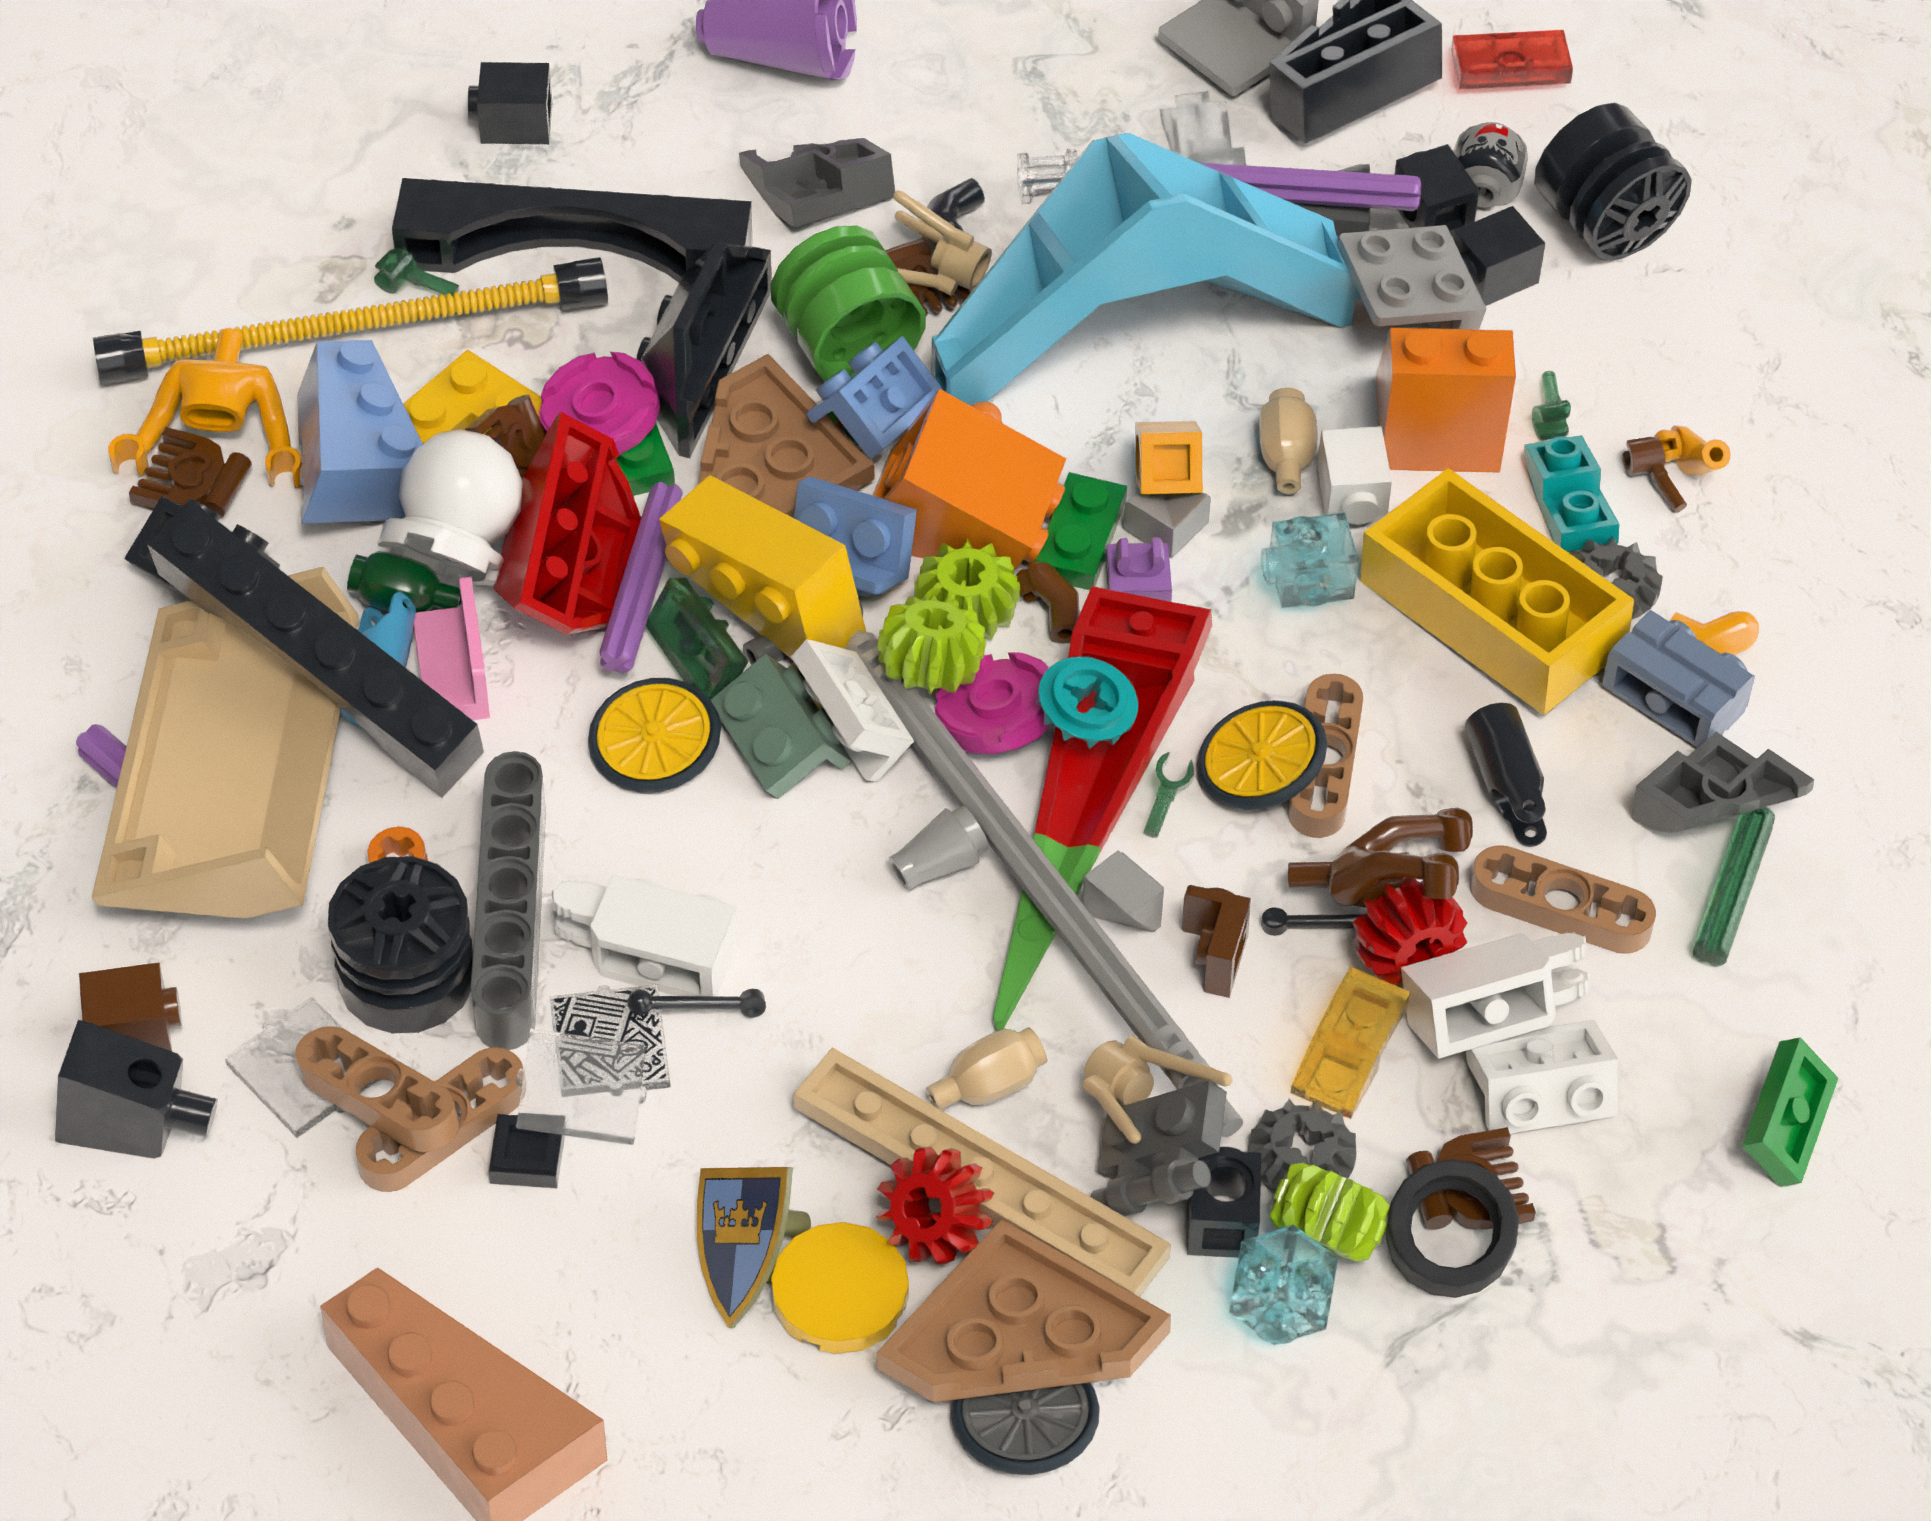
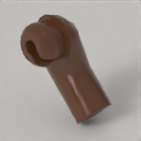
[1016,562,1080,644]

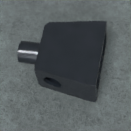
[55,1020,218,1159]

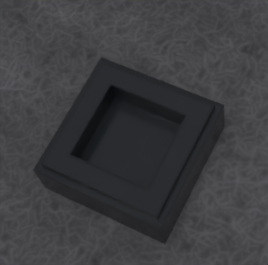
[488,1114,566,1189]

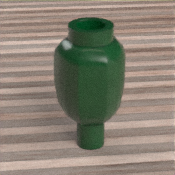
[347,551,462,613]

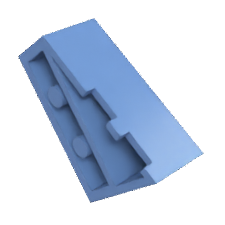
[297,340,423,524]

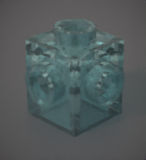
[1261,512,1359,608]
[1229,1224,1338,1345]

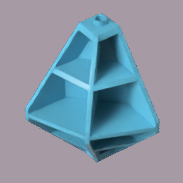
[931,133,1360,405]

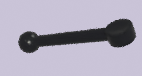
[1262,907,1363,936]
[627,988,766,1018]

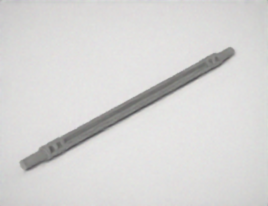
[845,630,1243,1137]

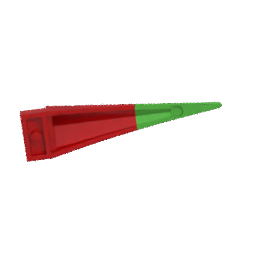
[993,586,1212,1031]

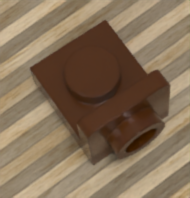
[1182,885,1251,998]

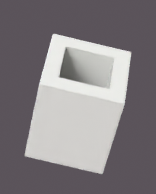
[1317,426,1392,525]

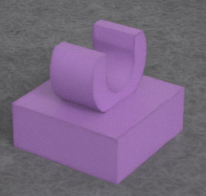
[1106,538,1172,601]

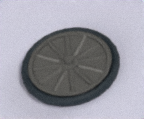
[951,1382,1100,1475]

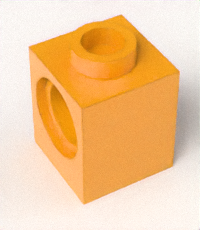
[1135,421,1203,494]

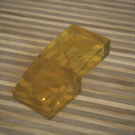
[1290,967,1410,1119]

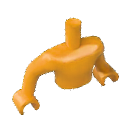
[108,328,302,488]

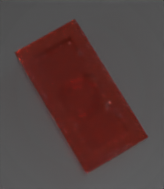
[1451,30,1573,90]

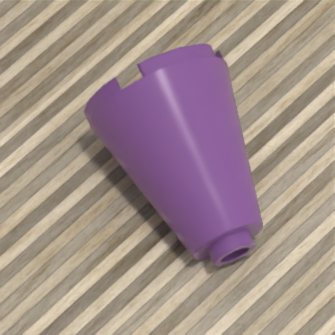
[696,0,857,80]

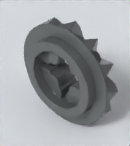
[1570,535,1663,619]
[1249,1098,1357,1191]

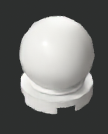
[378,429,523,586]

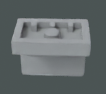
[1158,0,1319,96]
[1337,225,1487,330]

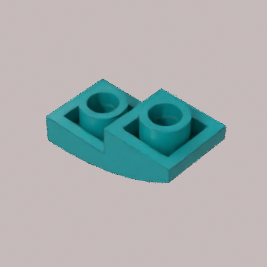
[1524,435,1620,552]

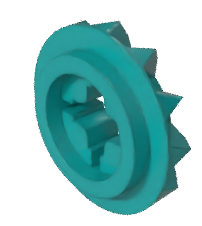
[1035,657,1138,749]

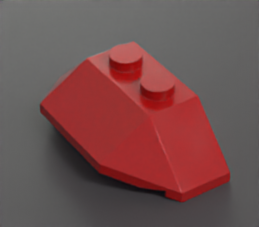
[493,412,641,635]

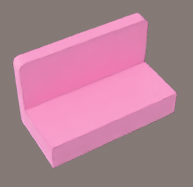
[414,576,490,720]

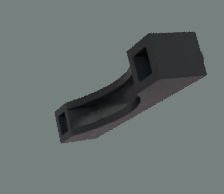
[392,178,753,283]
[147,500,484,798]

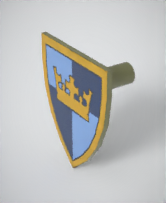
[697,1167,811,1328]

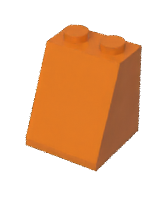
[1375,328,1516,473]
[872,389,1067,570]

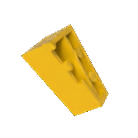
[659,475,867,660]

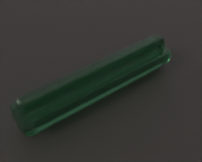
[1692,807,1776,967]

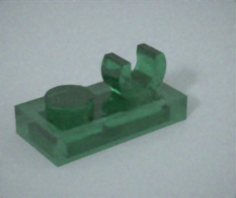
[646,578,748,700]

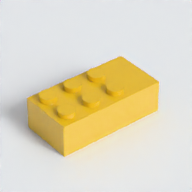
[1360,468,1634,715]

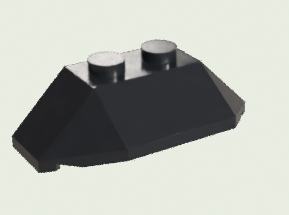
[636,242,772,459]

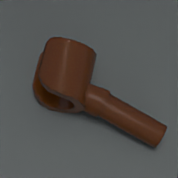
[1622,437,1687,513]

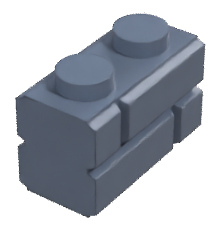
[1602,610,1755,748]

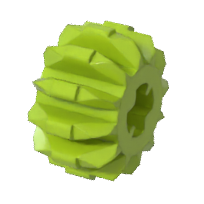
[914,538,1020,641]
[877,595,986,695]
[1269,1163,1390,1262]

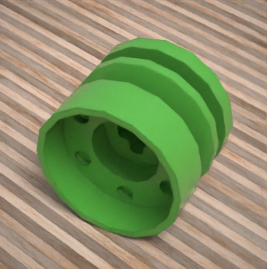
[770,225,926,381]

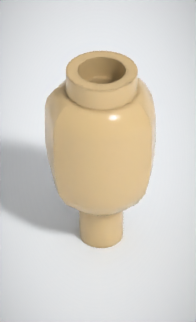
[1259,388,1318,494]
[926,1027,1047,1110]

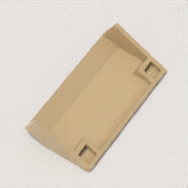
[92,566,359,919]

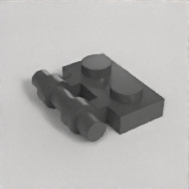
[1090,1080,1227,1217]

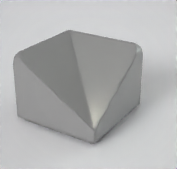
[1123,493,1211,558]
[1082,850,1164,932]

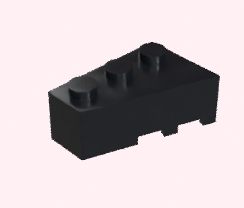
[1269,0,1442,144]

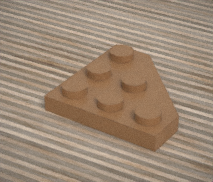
[698,354,875,518]
[876,1219,1171,1402]

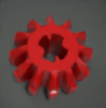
[1352,878,1468,987]
[875,1146,995,1264]

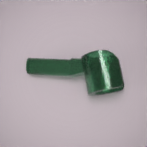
[374,248,460,296]
[1532,370,1571,441]
[1143,752,1195,838]

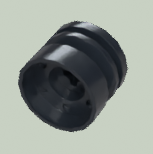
[1534,102,1692,261]
[328,856,473,1034]

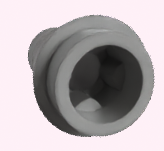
[889,805,989,890]

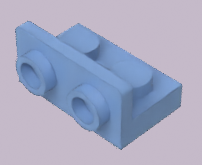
[805,336,944,459]
[794,476,917,597]

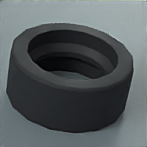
[1385,1159,1519,1298]

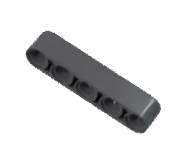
[471,751,546,1050]

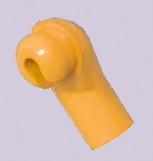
[1654,425,1730,476]
[1670,611,1759,655]

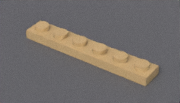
[793,1047,1171,1297]

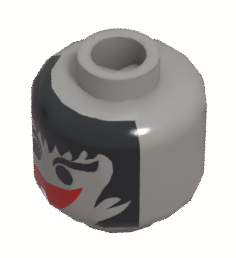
[1453,122,1528,208]

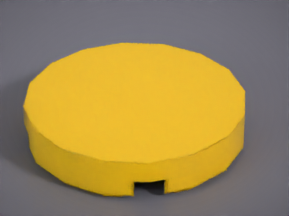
[771,1222,909,1354]

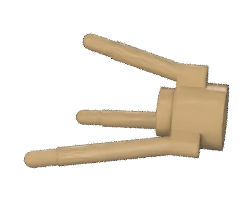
[893,190,992,296]
[1082,1035,1233,1144]

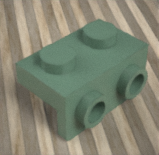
[711,654,852,799]

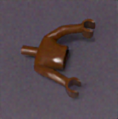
[1288,808,1473,907]

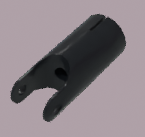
[1465,702,1547,847]

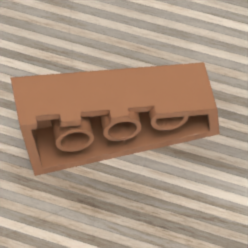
[320,1267,608,1521]

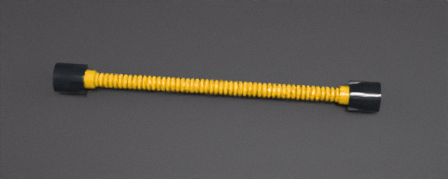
[92,257,608,385]

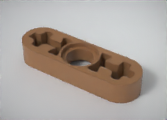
[1288,673,1363,838]
[1470,845,1656,954]
[295,1026,459,1152]
[356,1047,526,1192]

